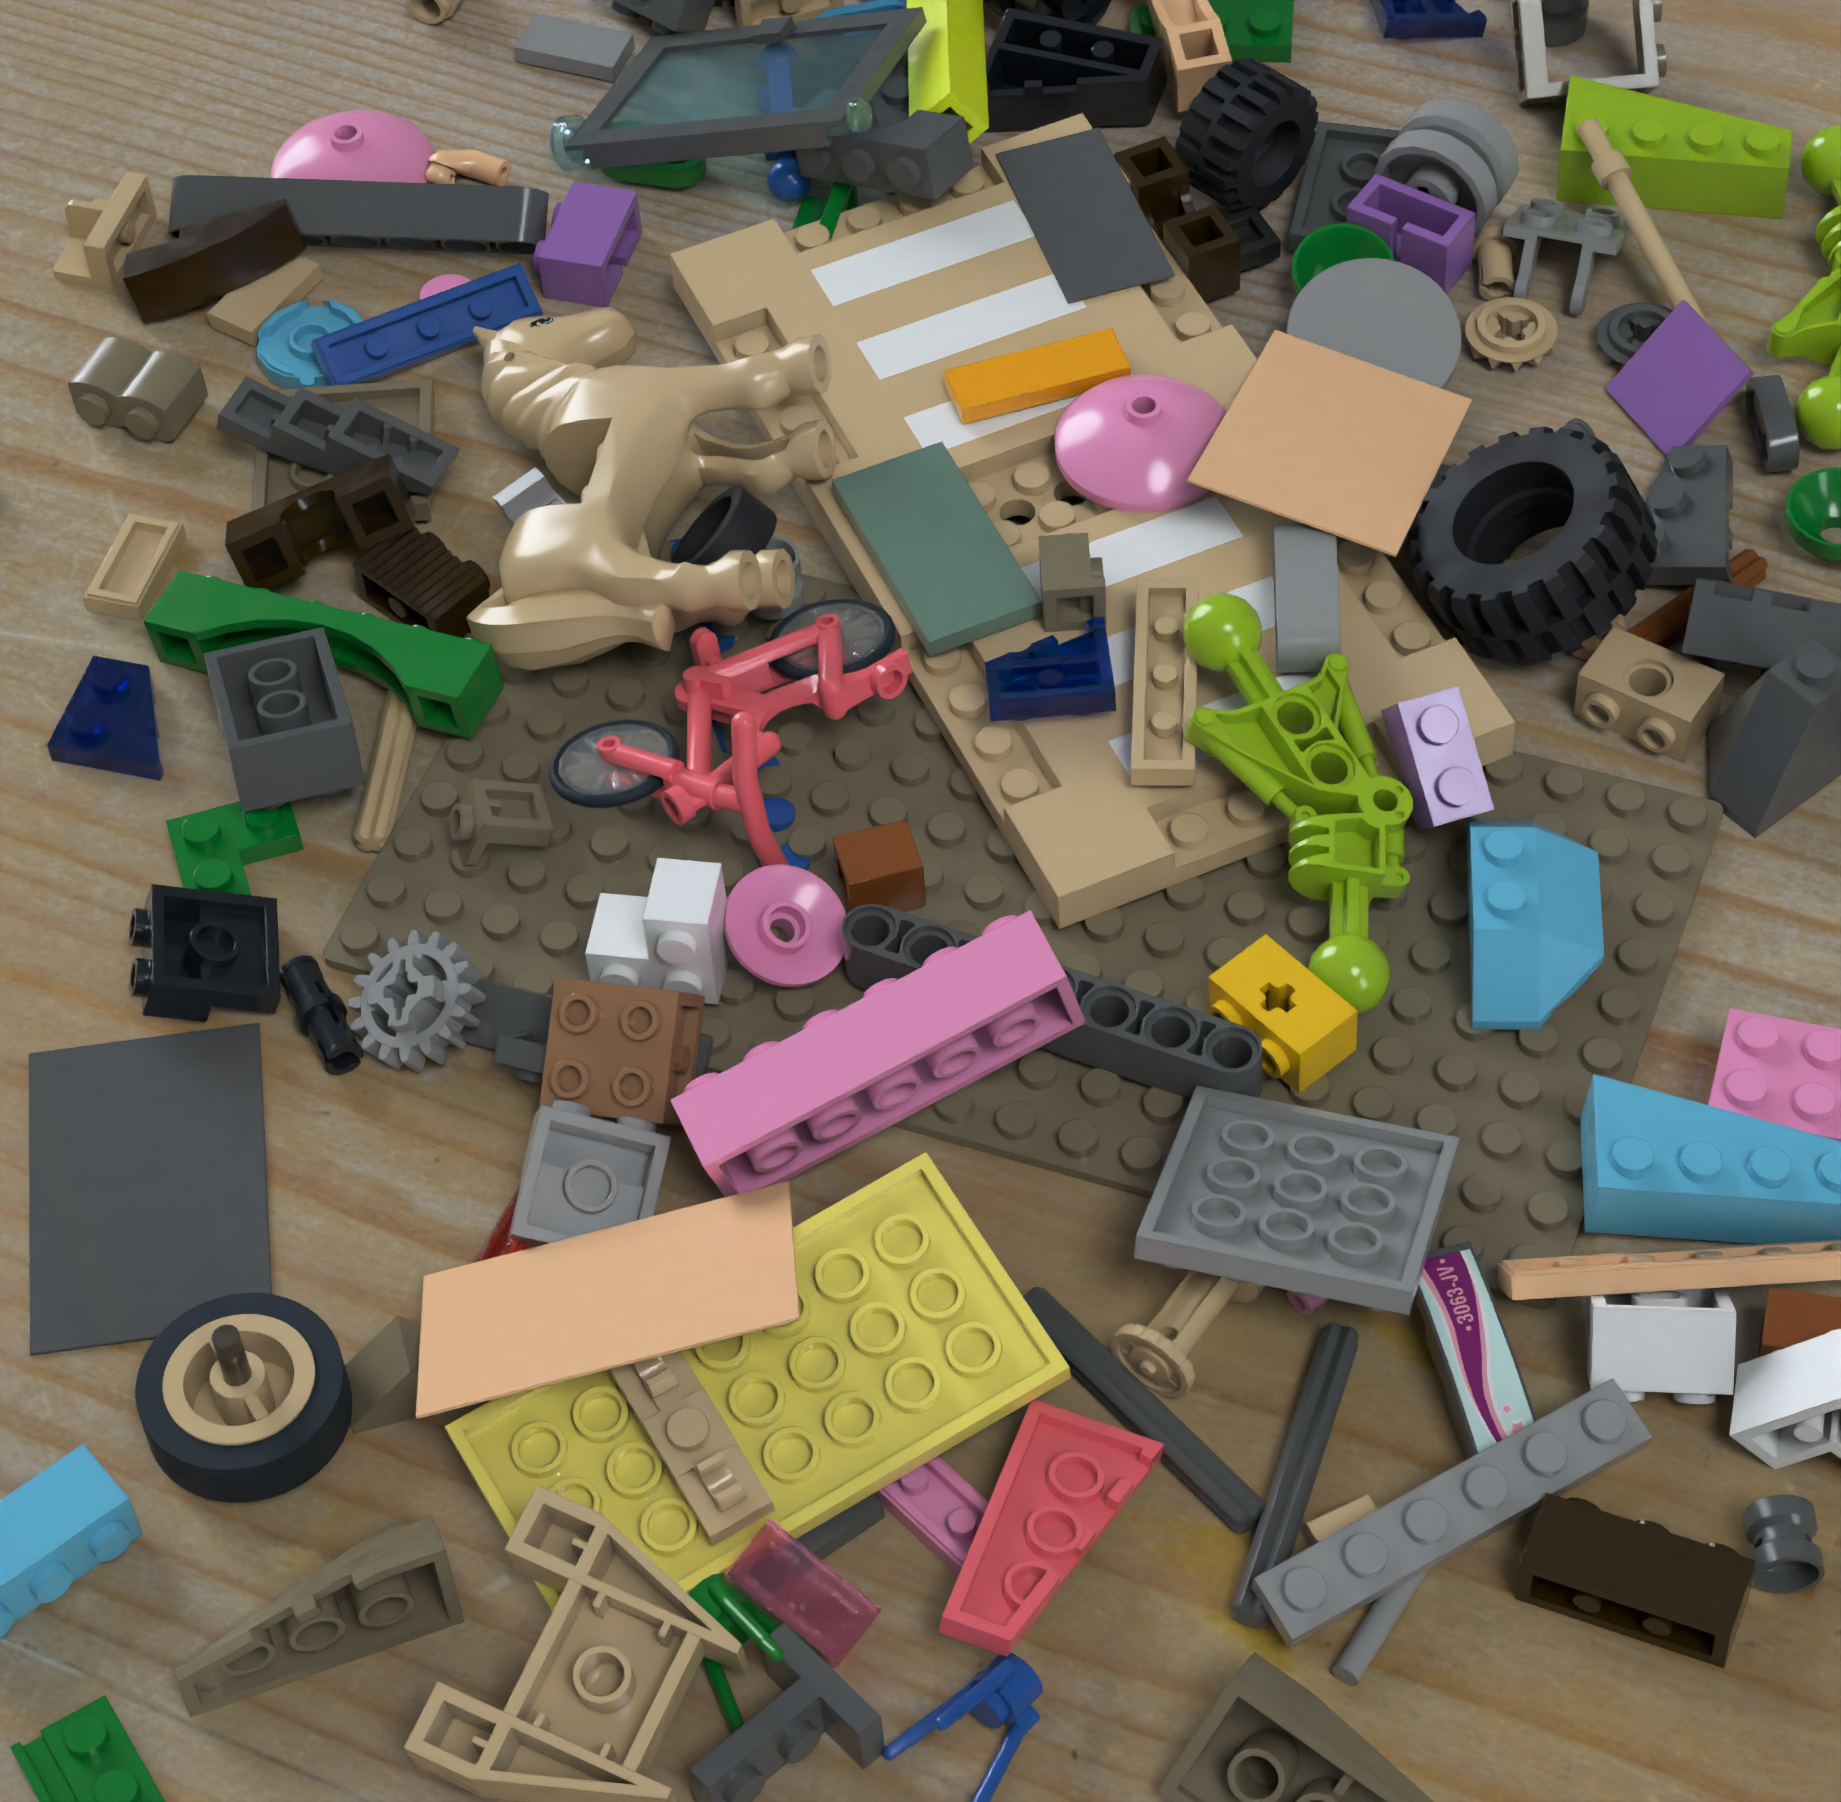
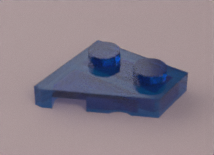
[47,656,164,781]

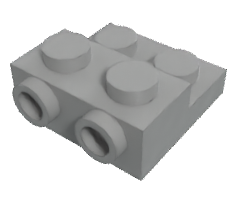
[508,1100,671,1246]

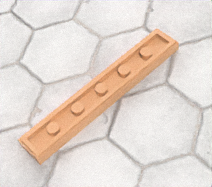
[1497,1239,1841,1300]

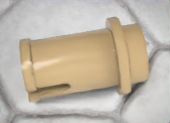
[1473,226,1517,301]

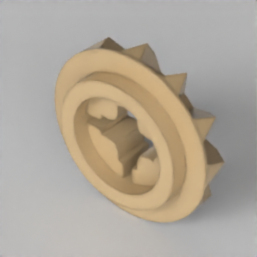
[1465,297,1558,372]

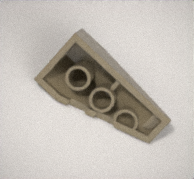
[174,1517,465,1718]
[1157,1652,1434,1802]

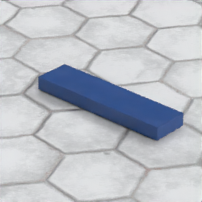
[311,263,543,386]

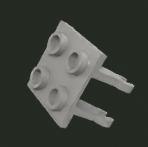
[1502,198,1632,315]

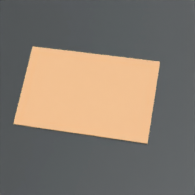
[1187,330,1472,557]
[416,1181,800,1419]

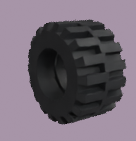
[1175,57,1319,213]

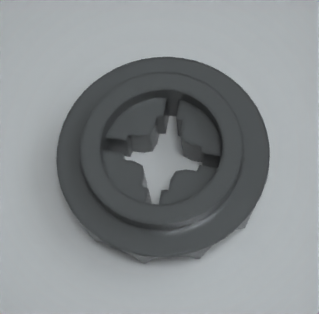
[1597,303,1673,367]

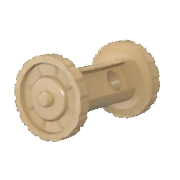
[1110,1270,1264,1398]

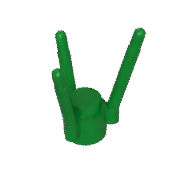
[689,1573,784,1734]

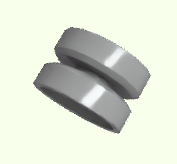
[1373,98,1519,237]

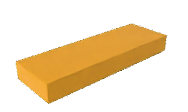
[944,328,1131,425]

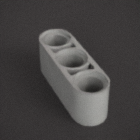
[1273,524,1341,673]

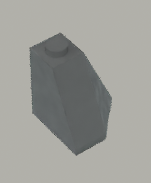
[1708,639,1841,838]

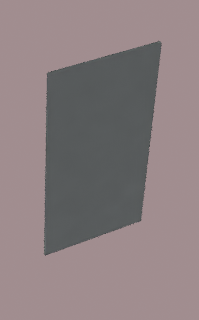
[996,128,1175,304]

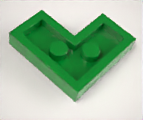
[166,801,304,896]

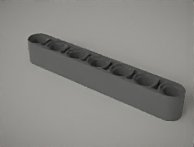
[168,175,549,254]
[841,904,1263,1100]

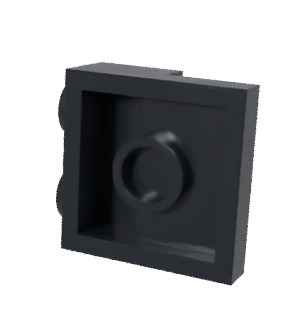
[129,884,281,1022]

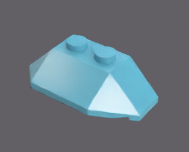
[1465,818,1604,1030]

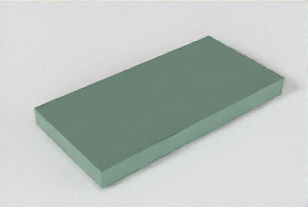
[832,441,1042,657]

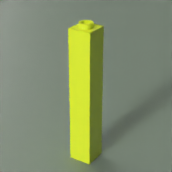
[906,0,989,144]

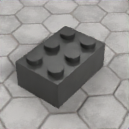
[203,627,365,812]

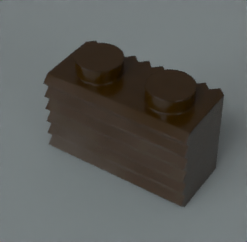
[353,527,490,638]

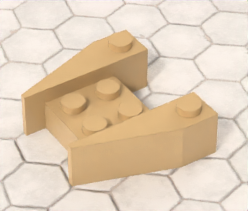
[404,1485,749,1802]

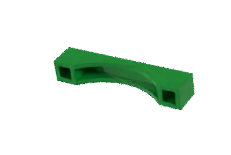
[143,570,505,739]

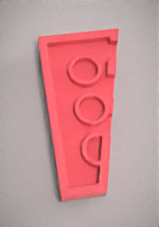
[939,1399,1164,1657]

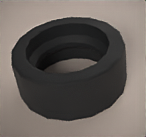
[671,485,777,565]

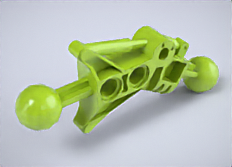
[1766,125,1841,449]
[1183,593,1413,1015]

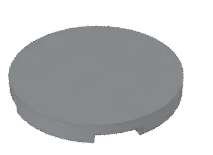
[1286,258,1461,390]

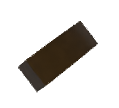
[122,198,306,324]

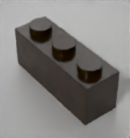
[1515,1492,1756,1668]

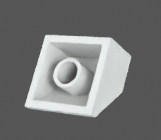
[1585,1287,1736,1404]

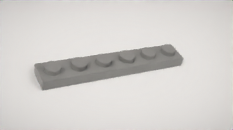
[1251,1378,1652,1648]

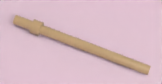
[1577,119,1746,406]

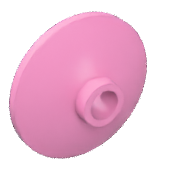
[724,864,846,987]

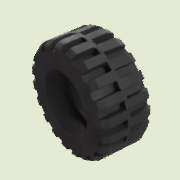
[1409,427,1658,664]

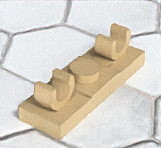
[609,1351,775,1546]

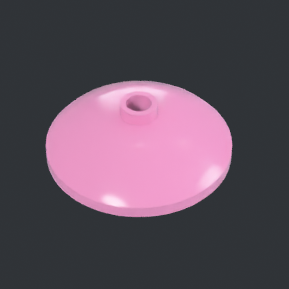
[271,109,433,183]
[1054,374,1226,512]

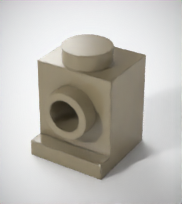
[1038,533,1106,632]

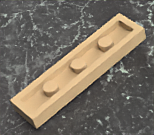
[1131,579,1199,786]

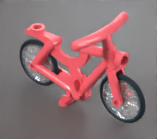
[549,599,912,867]

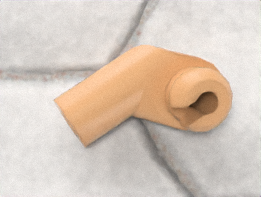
[425,149,511,186]

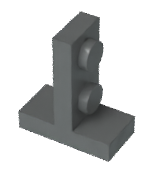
[689,1622,885,1802]

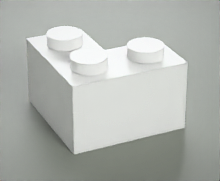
[585,858,731,1005]
[1729,1329,1841,1470]

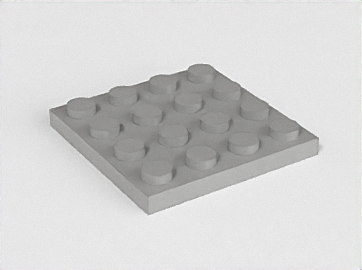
[1134,1085,1460,1315]

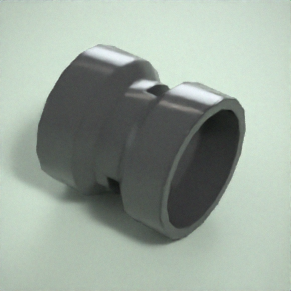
[1743,1495,1825,1594]

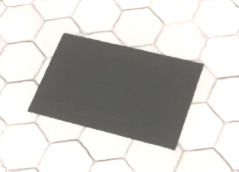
[29,1023,272,1356]

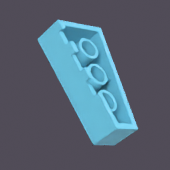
[1580,1074,1841,1244]

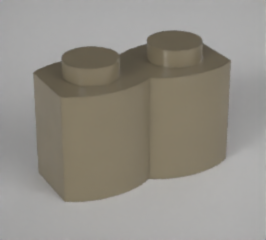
[68,337,208,442]

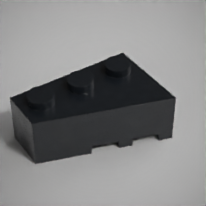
[983,8,1167,133]

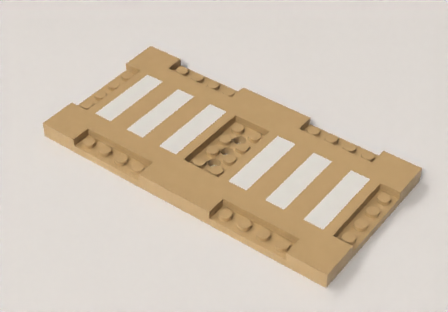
[670,113,1516,929]

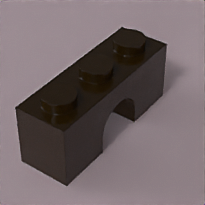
[1114,136,1240,302]
[225,453,415,590]

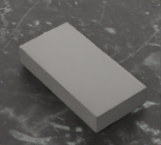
[514,13,635,82]

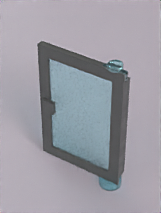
[550,7,927,171]

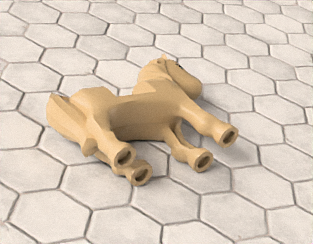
[466,307,836,670]

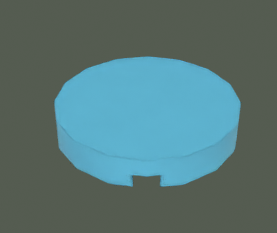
[256,300,364,389]

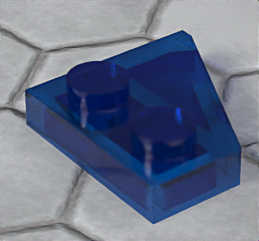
[1370,0,1487,40]
[985,617,1116,722]

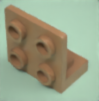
[539,978,705,1126]

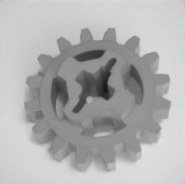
[348,930,486,1072]

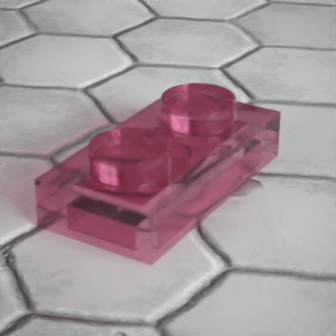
[722,1519,882,1668]

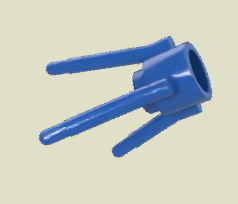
[882,1653,1043,1802]

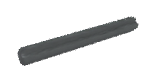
[1023,1287,1265,1534]
[1232,1323,1359,1629]

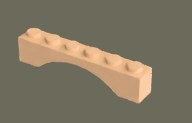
[1146,0,1232,112]

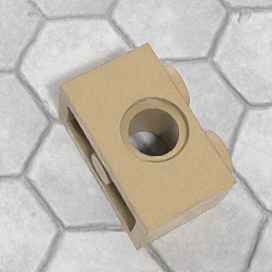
[1574,626,1725,763]

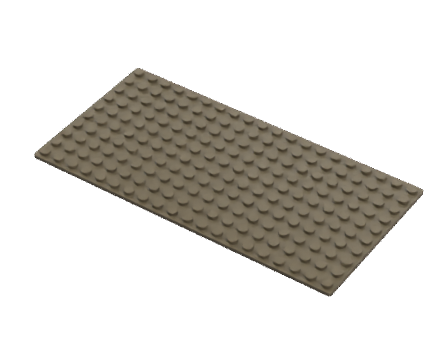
[323,539,1723,1309]

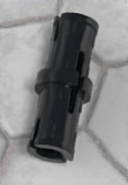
[280,955,364,1075]

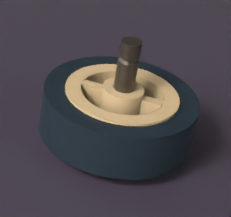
[135,1293,352,1503]

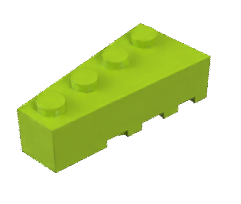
[1556,75,1793,219]

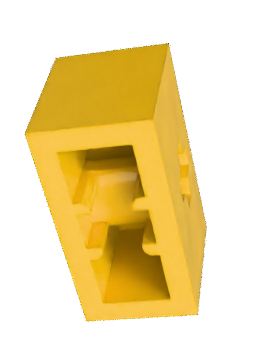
[1208,934,1358,1094]

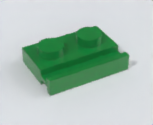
[10,1695,165,1802]

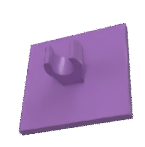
[1605,300,1754,455]

